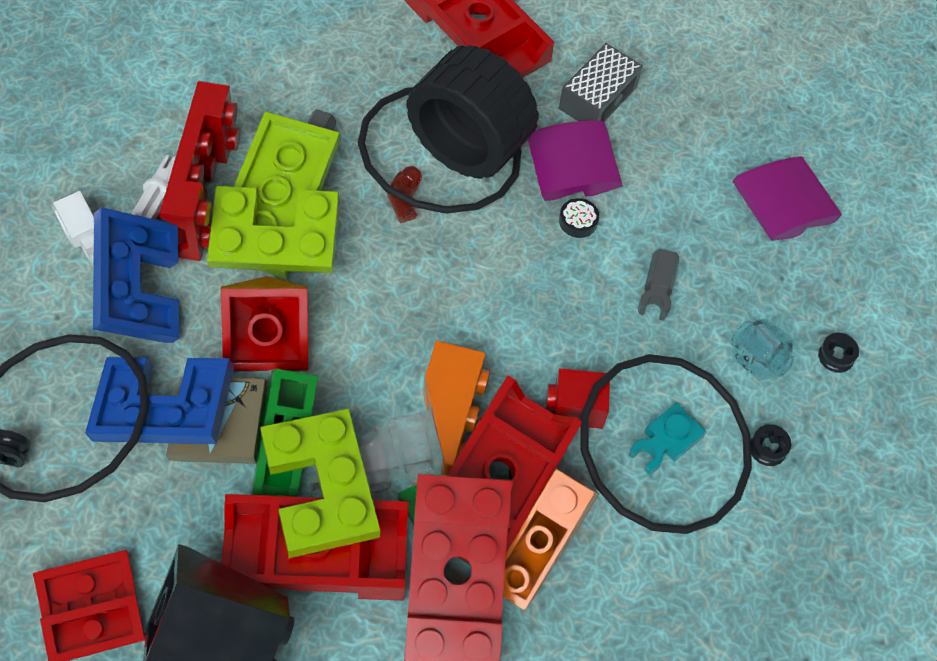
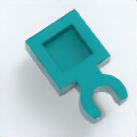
[629,402,707,474]

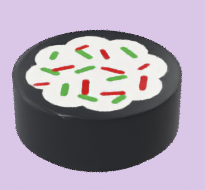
[559,198,599,238]

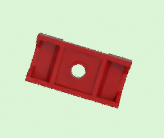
[404,0,555,78]
[159,81,240,261]
[412,375,582,566]
[404,473,512,661]
[221,494,408,601]

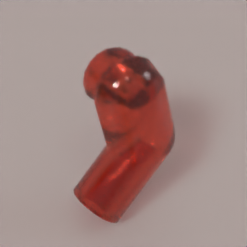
[387,166,422,223]

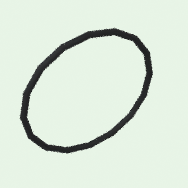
[358,87,522,214]
[0,334,149,503]
[580,354,752,534]

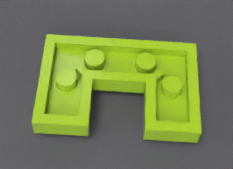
[207,186,340,273]
[260,409,380,558]

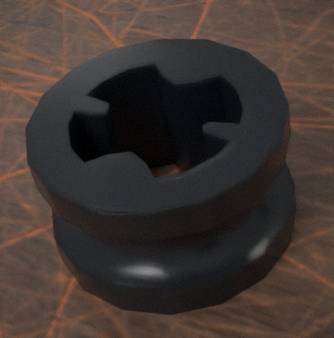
[818,333,859,373]
[751,424,792,466]
[0,429,31,467]

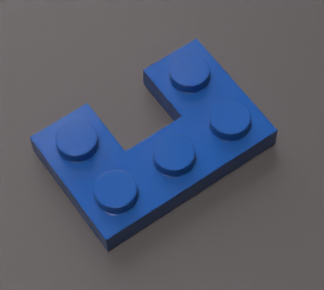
[93,207,179,343]
[85,357,234,444]

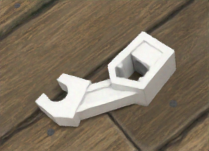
[51,191,94,266]

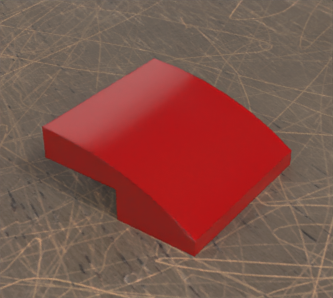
[33,550,145,661]

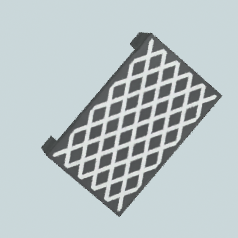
[559,43,643,122]

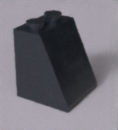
[143,544,295,661]

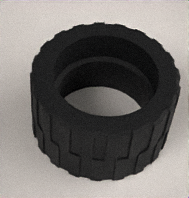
[406,45,539,179]

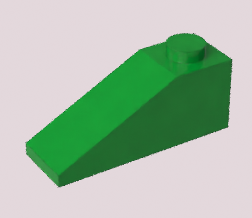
[252,369,318,497]

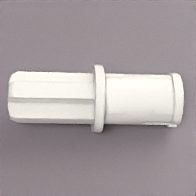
[131,155,175,220]

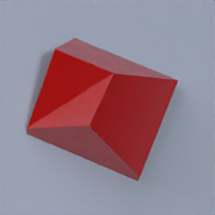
[221,276,309,371]

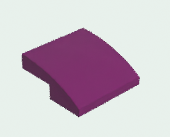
[528,120,623,201]
[732,156,842,241]

